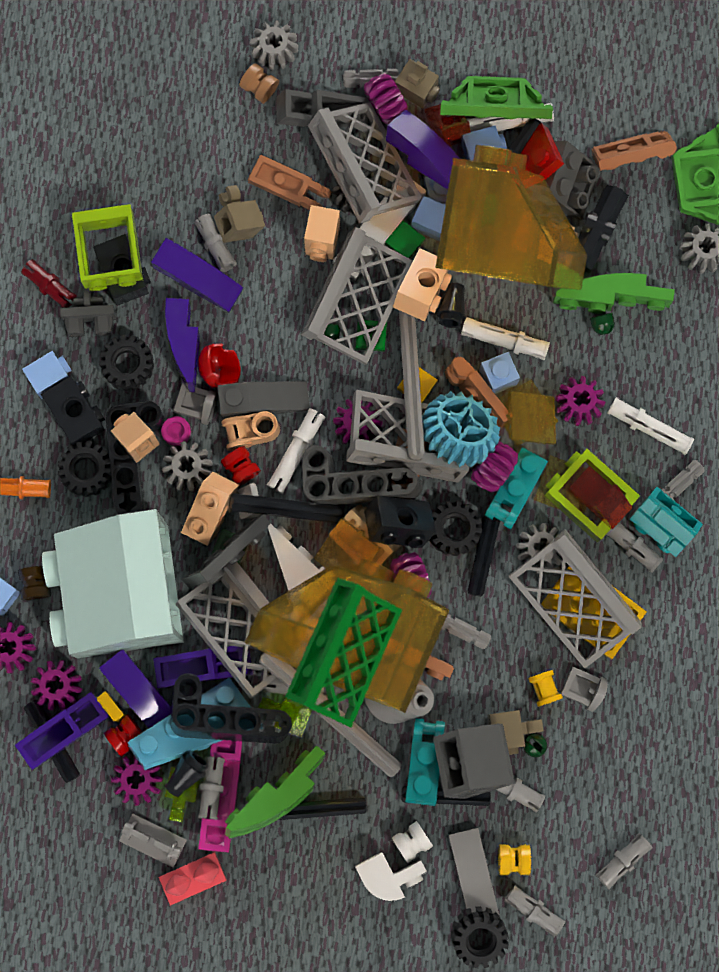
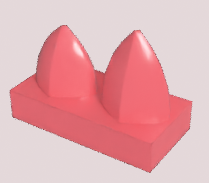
[158,852,227,906]

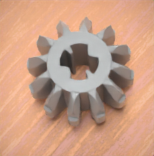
[250,20,299,71]
[679,223,719,274]
[162,441,213,492]
[516,523,563,574]

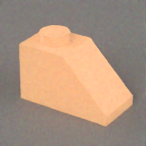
[111,412,160,463]

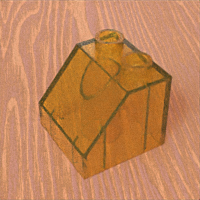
[435,145,587,290]
[244,559,450,713]

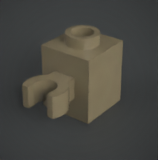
[395,59,440,109]
[214,185,265,243]
[487,710,544,755]

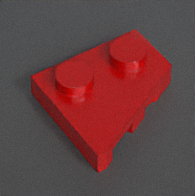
[506,123,564,201]

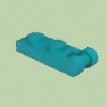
[485,447,548,530]
[405,718,445,806]

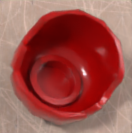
[197,343,241,388]

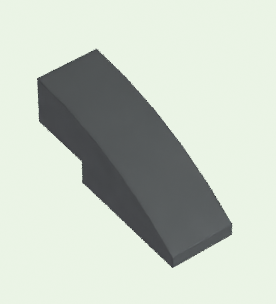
[276,89,369,128]

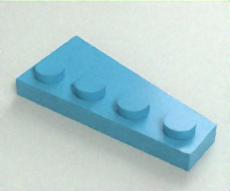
[127,678,263,770]

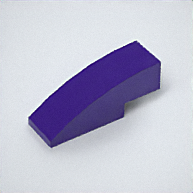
[386,110,471,193]
[151,238,244,313]
[165,298,200,393]
[153,646,253,688]
[99,649,172,728]
[15,692,109,770]

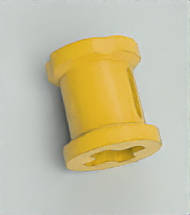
[528,670,563,707]

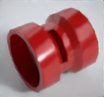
[221,446,261,486]
[104,714,143,756]

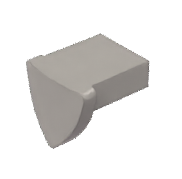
[174,383,218,425]
[561,667,608,712]

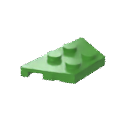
[440,76,553,120]
[671,124,719,225]

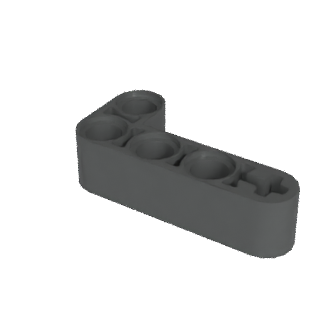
[302,445,423,505]

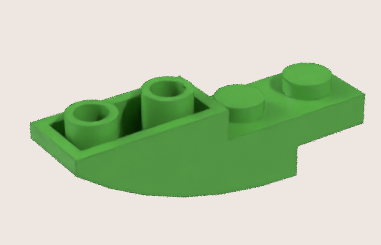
[553,273,675,314]
[225,745,326,838]

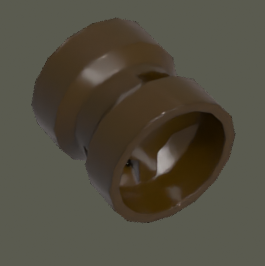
[18,566,51,600]

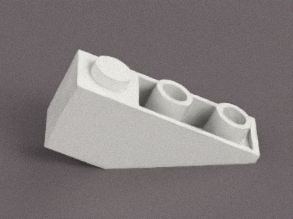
[268,524,335,614]

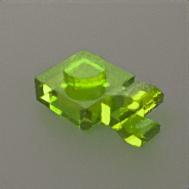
[258,697,312,737]
[165,767,200,823]

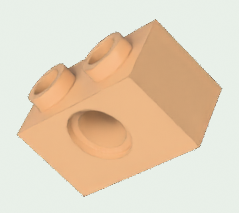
[304,205,340,262]
[393,248,452,321]
[181,472,239,546]

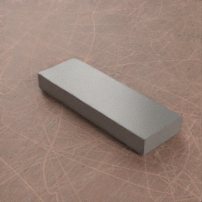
[448,828,499,914]

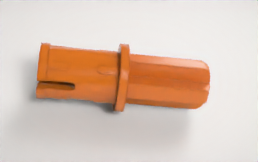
[0,476,51,499]

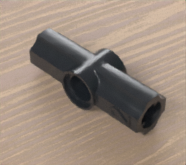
[568,185,629,273]

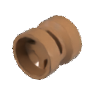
[239,63,279,104]

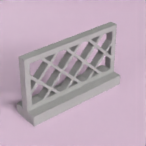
[308,102,422,224]
[301,227,413,365]
[346,390,469,483]
[509,529,642,669]
[175,562,306,699]

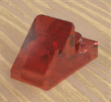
[424,104,471,147]
[568,466,633,529]

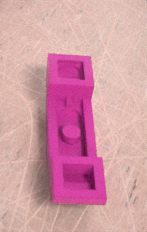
[198,740,243,853]

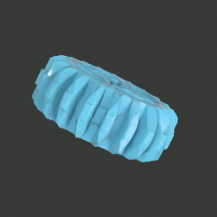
[422,391,500,468]

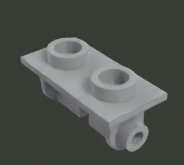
[119,813,187,868]

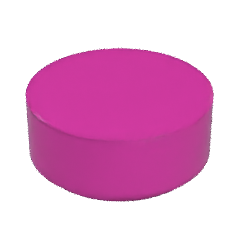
[161,416,191,447]

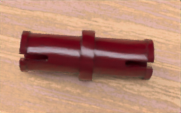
[21,259,77,308]

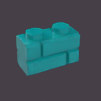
[630,487,703,557]

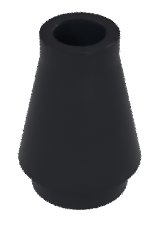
[437,283,466,328]
[165,751,209,797]

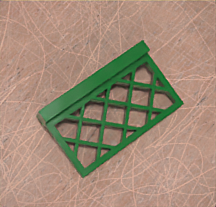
[285,578,402,728]

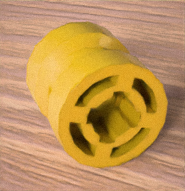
[498,844,531,875]

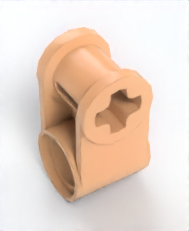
[221,411,280,451]

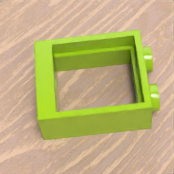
[72,204,143,291]
[544,449,640,542]

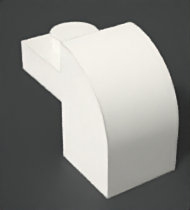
[355,852,427,901]

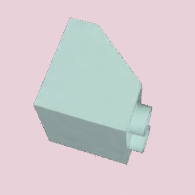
[42,509,184,658]

